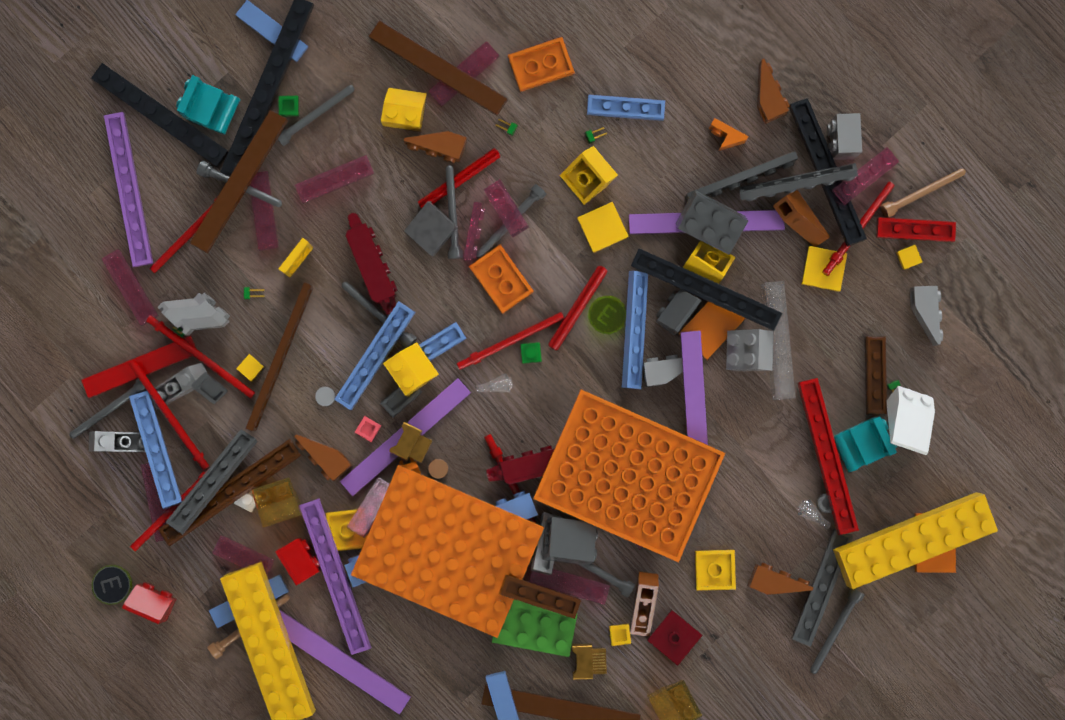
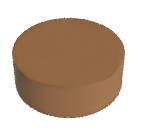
[429,459,448,479]

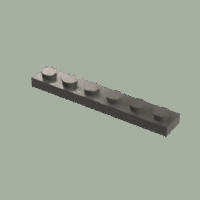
[685,151,798,202]
[740,163,858,201]
[166,429,258,535]
[791,529,853,647]

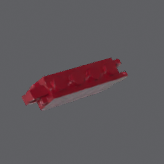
[345,213,398,316]
[486,445,555,485]

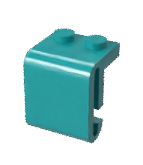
[176,75,240,135]
[834,416,897,473]

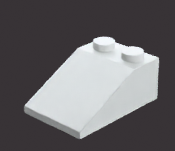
[886,386,935,455]

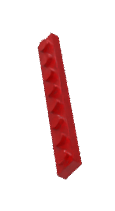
[797,378,859,535]

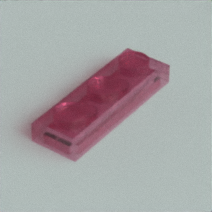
[484,179,529,237]
[463,202,485,262]
[347,477,390,538]
[212,535,275,576]

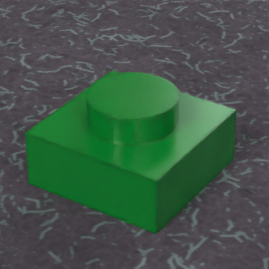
[279,96,299,117]
[520,342,542,364]

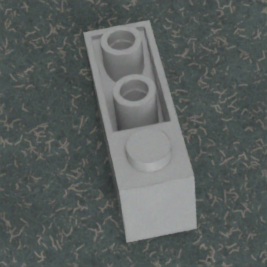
[910,286,943,346]
[643,355,703,387]
[151,363,207,410]
[89,431,145,452]

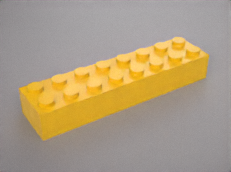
[833,492,998,589]
[220,562,316,720]

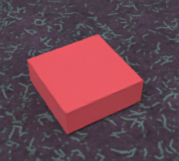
[355,416,381,442]

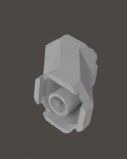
[157,293,230,336]

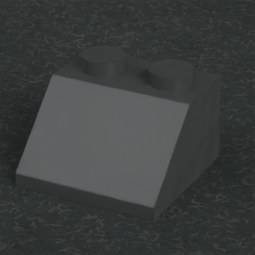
[656,289,701,336]

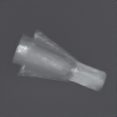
[476,373,513,393]
[798,500,831,530]

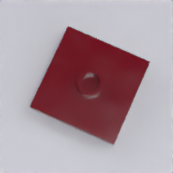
[647,609,703,666]

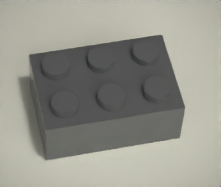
[676,190,748,255]

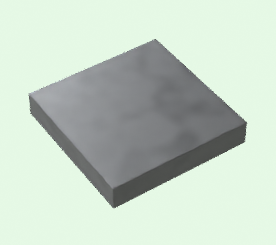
[404,201,458,256]

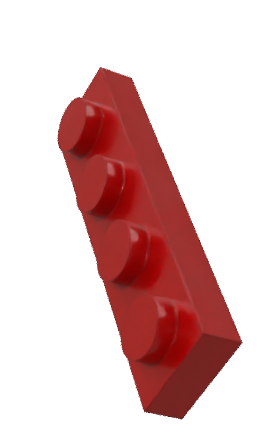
[876,217,956,242]

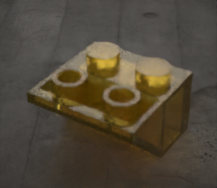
[251,477,302,528]
[647,680,702,720]

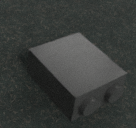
[543,517,598,565]

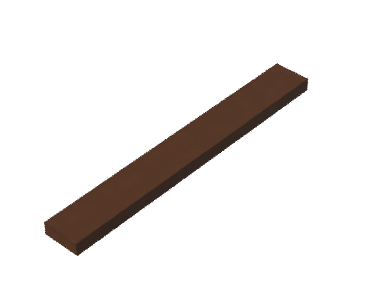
[369,21,508,116]
[190,110,288,254]
[245,282,313,431]
[158,439,302,546]
[481,684,641,720]

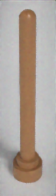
[880,168,966,218]
[207,594,290,659]

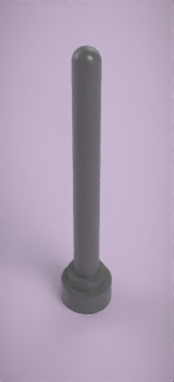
[278,85,355,147]
[196,160,282,207]
[446,165,464,259]
[476,184,547,258]
[342,282,417,348]
[69,379,147,439]
[578,564,635,598]
[810,588,865,674]

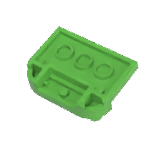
[492,599,577,657]

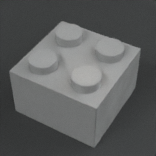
[827,113,862,160]
[726,329,773,371]

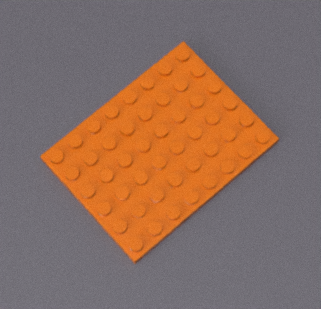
[533,389,725,563]
[351,465,544,638]

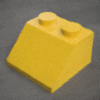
[381,88,427,132]
[559,146,618,205]
[683,240,735,284]
[383,342,439,397]

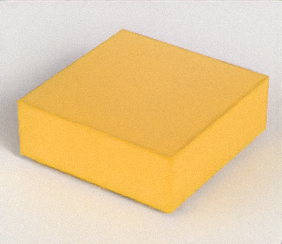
[896,245,923,270]
[236,354,264,382]
[609,624,631,646]

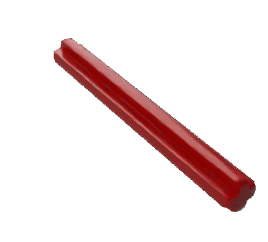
[418,148,500,209]
[548,265,608,351]

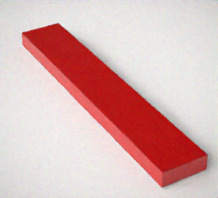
[81,336,197,398]

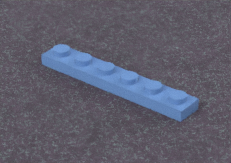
[622,271,648,389]
[334,301,416,410]
[129,391,182,509]

